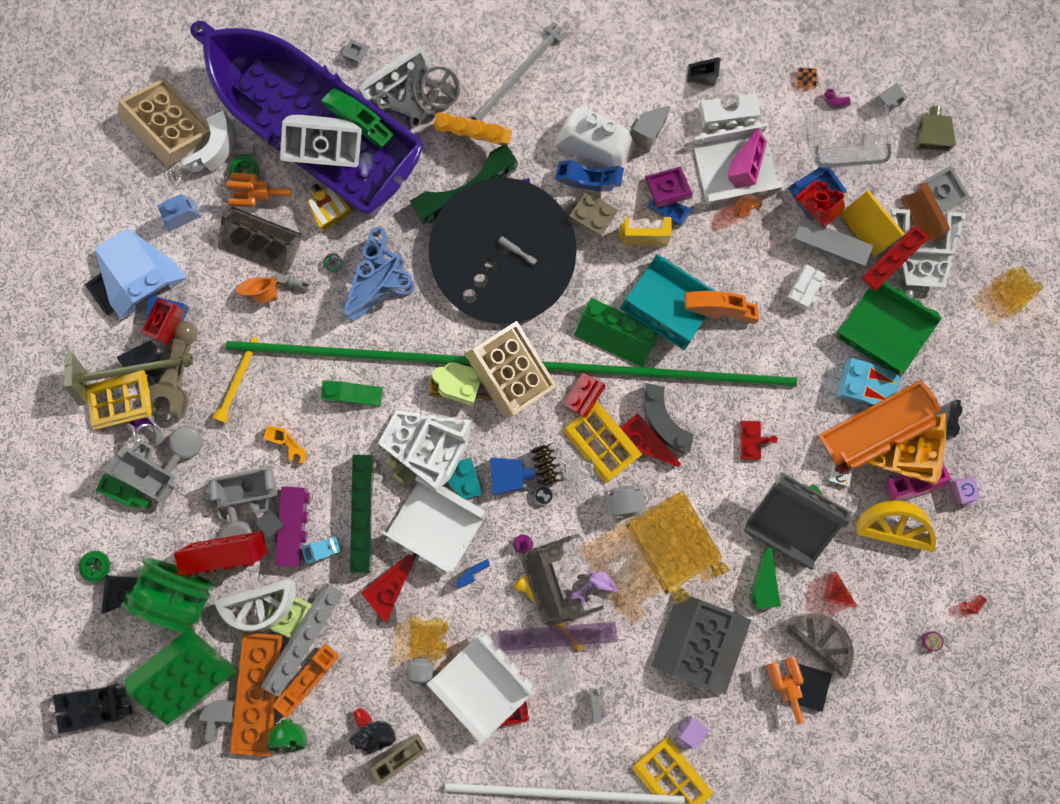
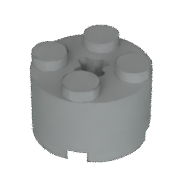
[604,485,646,519]

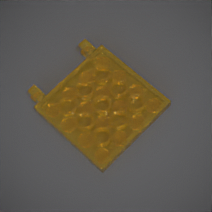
[625,490,729,604]

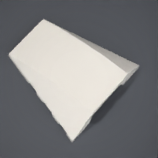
[890,209,967,288]
[378,410,472,490]

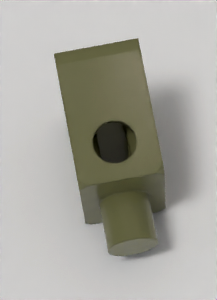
[914,106,956,151]

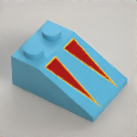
[837,358,901,407]

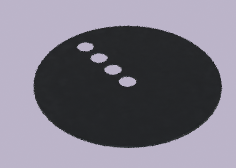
[429,177,576,324]

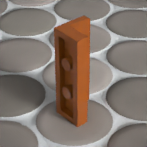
[901,182,950,244]

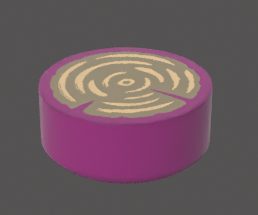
[922,631,944,651]

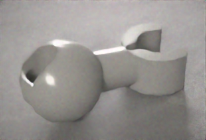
[202,493,227,520]

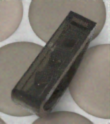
[780,613,854,680]

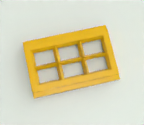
[87,370,152,430]
[563,401,642,484]
[631,737,714,804]

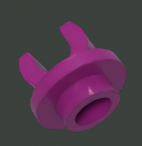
[513,535,533,554]

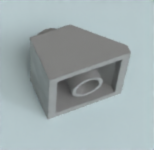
[630,106,671,152]

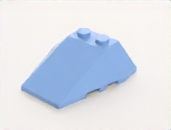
[95,228,187,320]

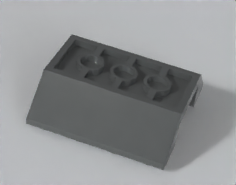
[651,592,752,694]

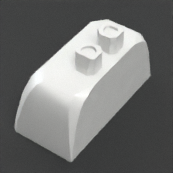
[554,107,635,168]
[280,115,362,167]

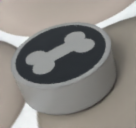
[534,486,553,505]

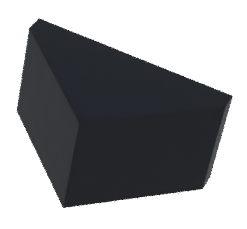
[686,57,721,86]

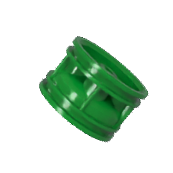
[121,557,215,633]

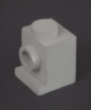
[874,83,908,113]

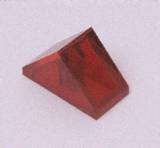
[823,571,857,608]

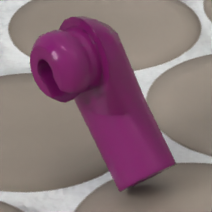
[824,89,851,108]

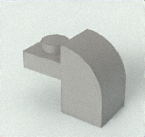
[199,699,236,742]

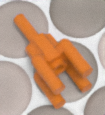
[227,173,292,207]
[765,656,805,724]

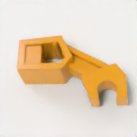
[263,425,307,464]

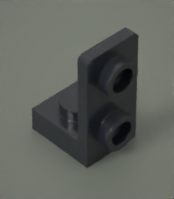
[946,400,963,439]

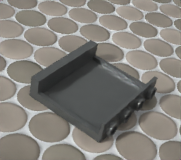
[744,472,851,570]

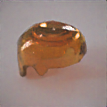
[733,195,762,218]

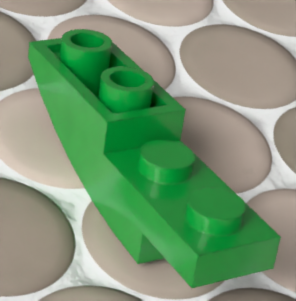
[321,88,394,150]

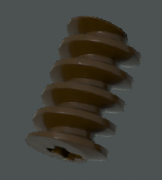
[530,443,562,486]

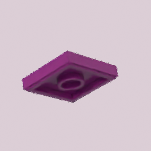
[645,166,693,208]

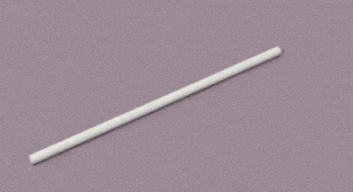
[445,783,684,804]

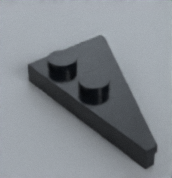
[101,575,139,614]

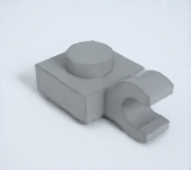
[589,687,605,724]

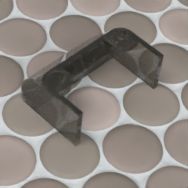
[521,533,604,626]

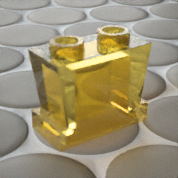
[989,265,1044,316]
[410,616,448,659]

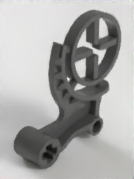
[371,62,460,127]

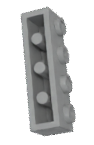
[790,218,873,271]

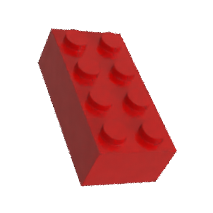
[173,531,268,577]

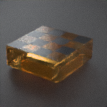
[797,67,817,89]

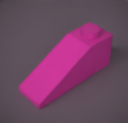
[727,129,767,188]

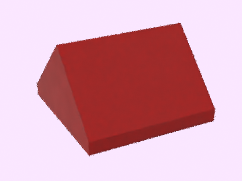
[140,299,185,345]

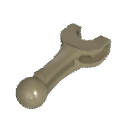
[149,321,198,419]

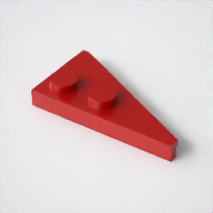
[610,413,682,467]
[361,553,417,623]

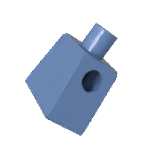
[157,194,201,232]

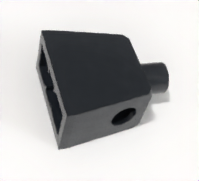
[117,340,163,388]

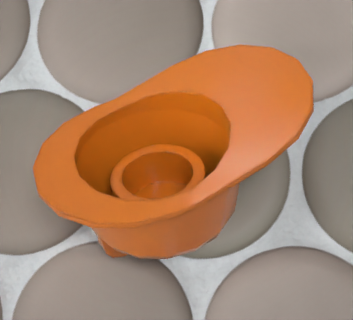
[236,277,278,304]

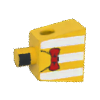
[308,183,352,232]

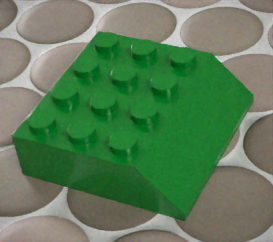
[124,628,239,726]

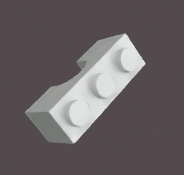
[699,94,761,130]

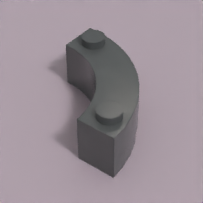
[642,383,694,454]

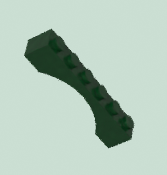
[410,145,518,224]
[350,455,375,573]

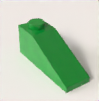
[321,380,383,406]
[749,547,781,609]

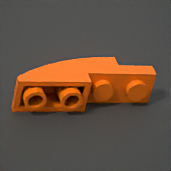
[684,291,759,324]

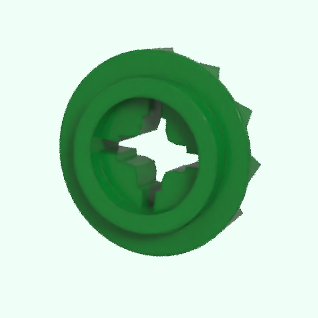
[229,156,259,182]
[79,551,111,582]

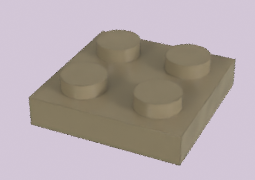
[568,191,618,240]

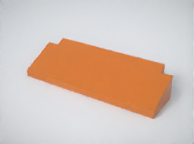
[818,379,941,469]

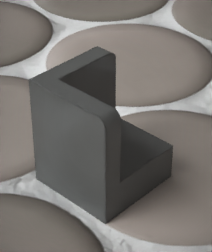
[255,509,284,542]

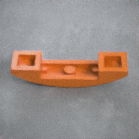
[272,643,340,718]

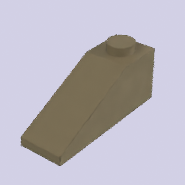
[362,734,428,786]

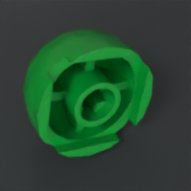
[267,719,308,753]

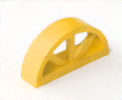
[855,500,936,552]

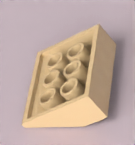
[117,78,211,167]
[464,321,557,419]

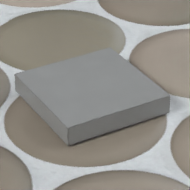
[918,166,970,213]

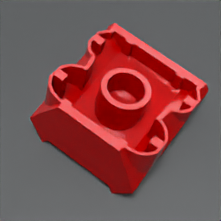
[795,180,845,228]

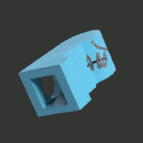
[301,537,341,564]

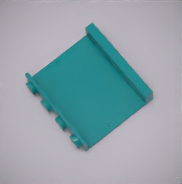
[620,254,715,351]

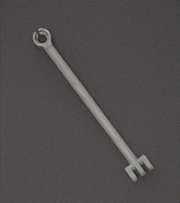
[467,22,568,121]

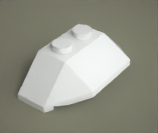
[358,47,431,104]

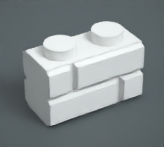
[785,264,826,311]

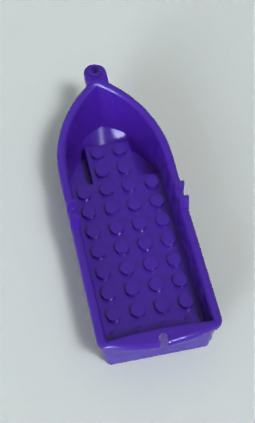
[190,21,423,217]

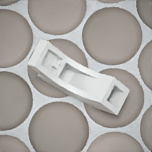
[182,111,235,173]

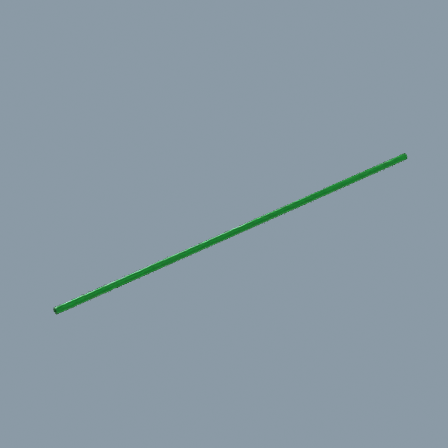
[226,341,797,387]

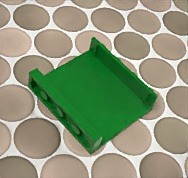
[835,281,942,378]

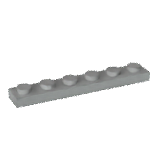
[261,583,343,697]

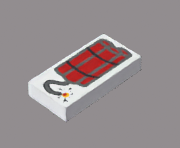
[829,462,853,487]

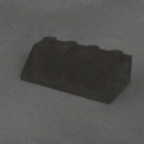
[218,206,302,275]

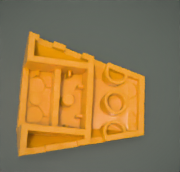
[865,413,946,484]

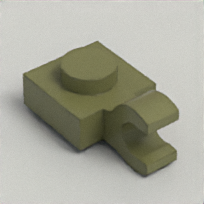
[386,456,417,488]

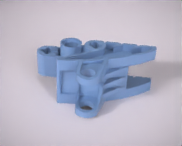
[343,227,415,321]

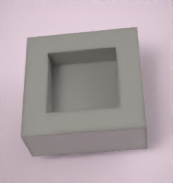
[342,38,368,65]

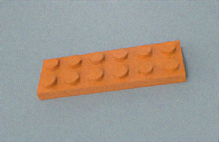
[230,632,284,757]

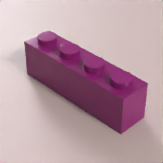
[275,486,311,566]

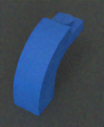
[555,160,624,191]

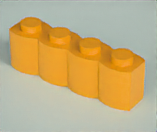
[433,112,512,145]

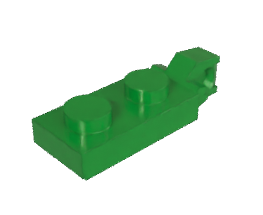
[95,473,152,508]

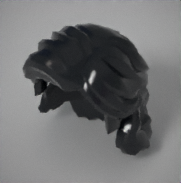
[349,720,397,754]

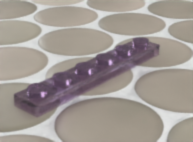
[498,621,618,651]

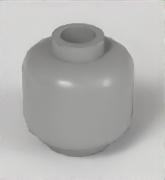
[407,657,433,687]

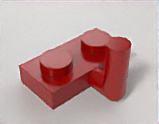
[740,421,778,460]

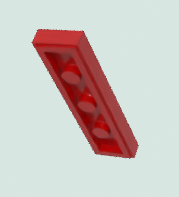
[861,225,930,292]

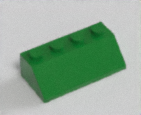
[574,298,658,367]

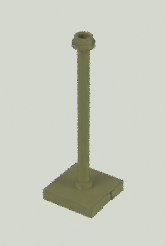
[64,352,193,406]

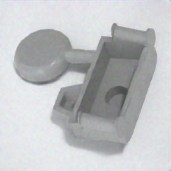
[103,426,203,505]
[206,466,278,537]

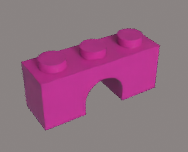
[884,463,951,501]

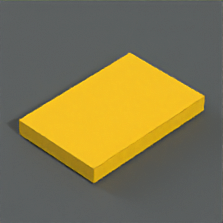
[840,190,905,258]

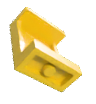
[619,217,671,245]

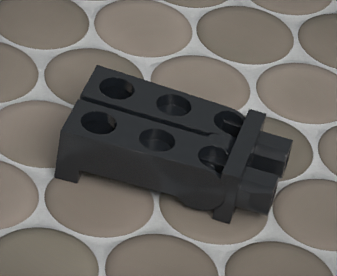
[53,683,133,734]

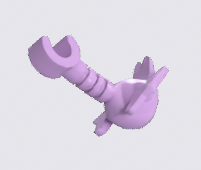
[569,570,617,605]

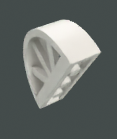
[214,579,296,631]

